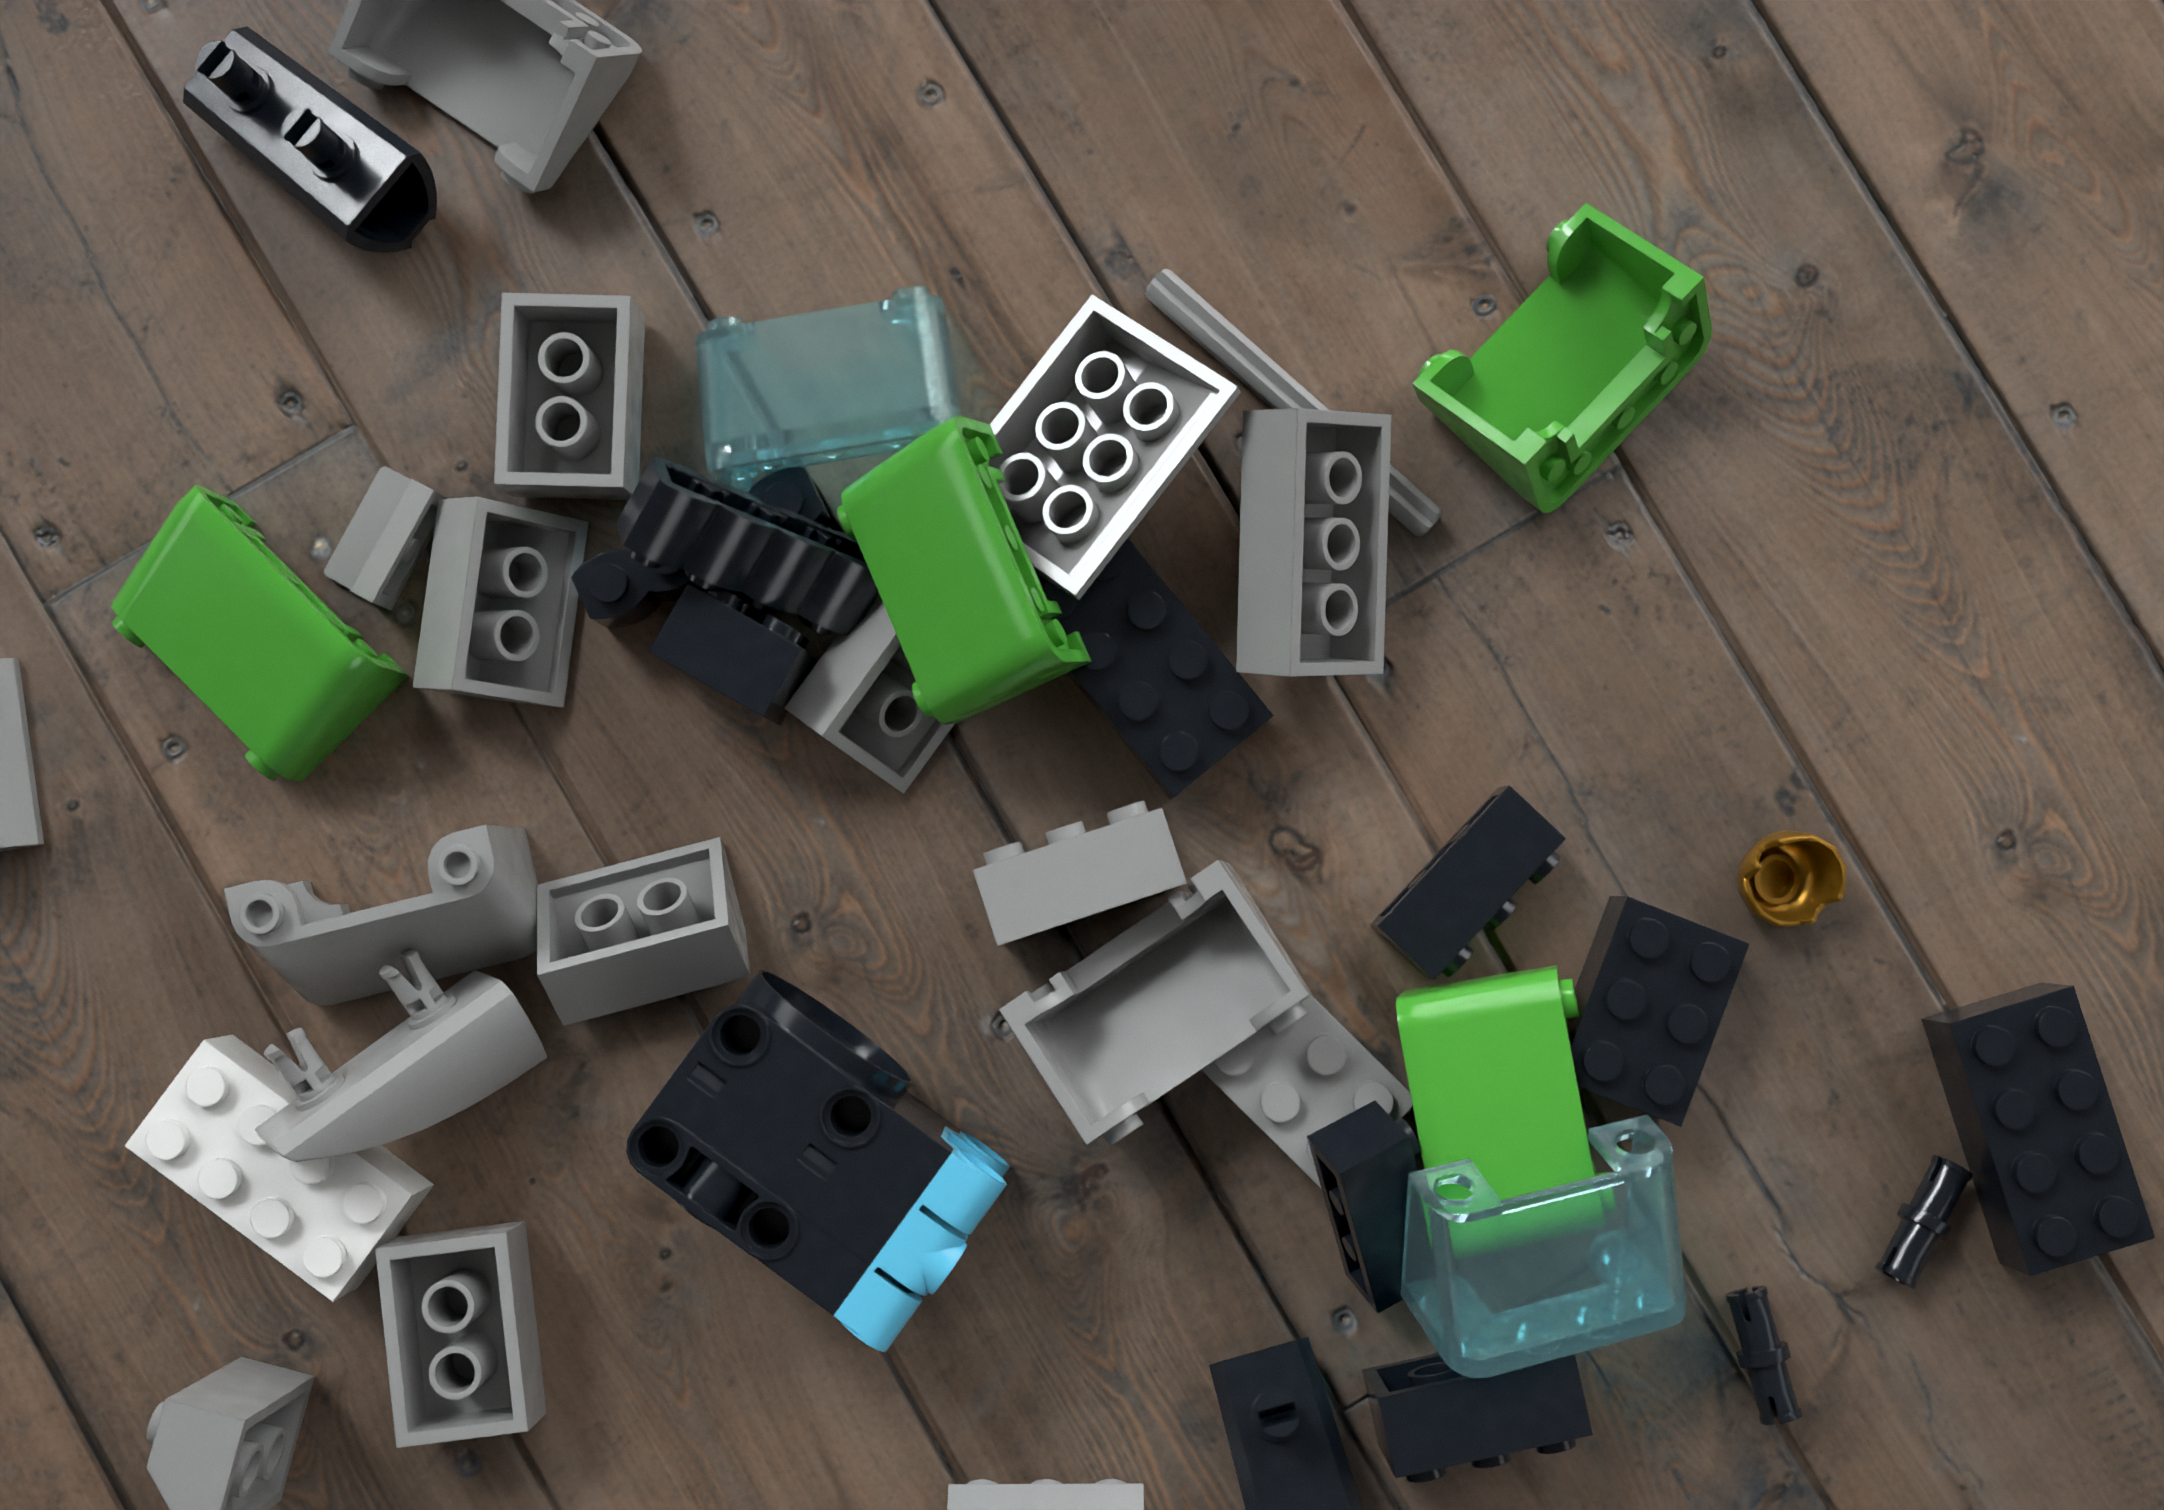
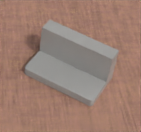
[324,466,447,610]

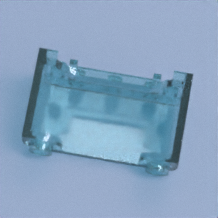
[695,286,963,490]

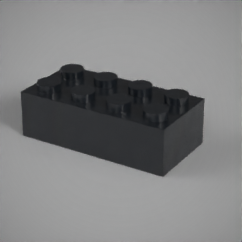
[1037,538,1274,800]
[1921,982,2155,1276]

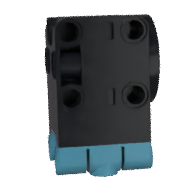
[626,970,1010,1352]

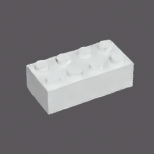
[125,1035,434,1302]

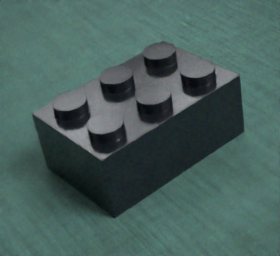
[1567,896,1749,1127]
[1362,1329,1593,1483]

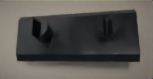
[183,26,437,253]
[1209,1337,1364,1510]

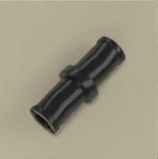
[1875,1155,1973,1289]
[1725,1286,1802,1425]

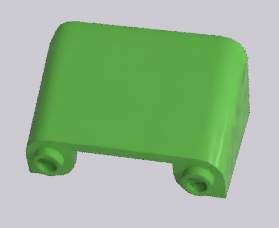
[1412,203,1712,513]
[837,415,1091,725]
[111,485,409,782]
[1396,965,1616,1259]

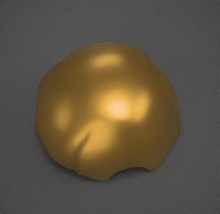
[1737,830,1846,927]

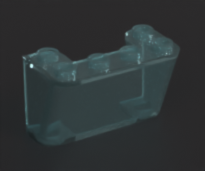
[1400,1114,1687,1378]

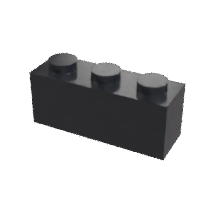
[1370,785,1566,979]
[1307,1100,1444,1313]

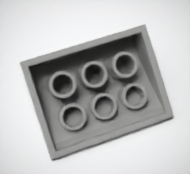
[988,294,1241,600]

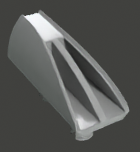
[255,949,547,1162]

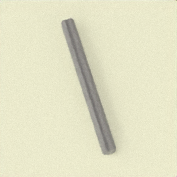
[1146,268,1442,537]

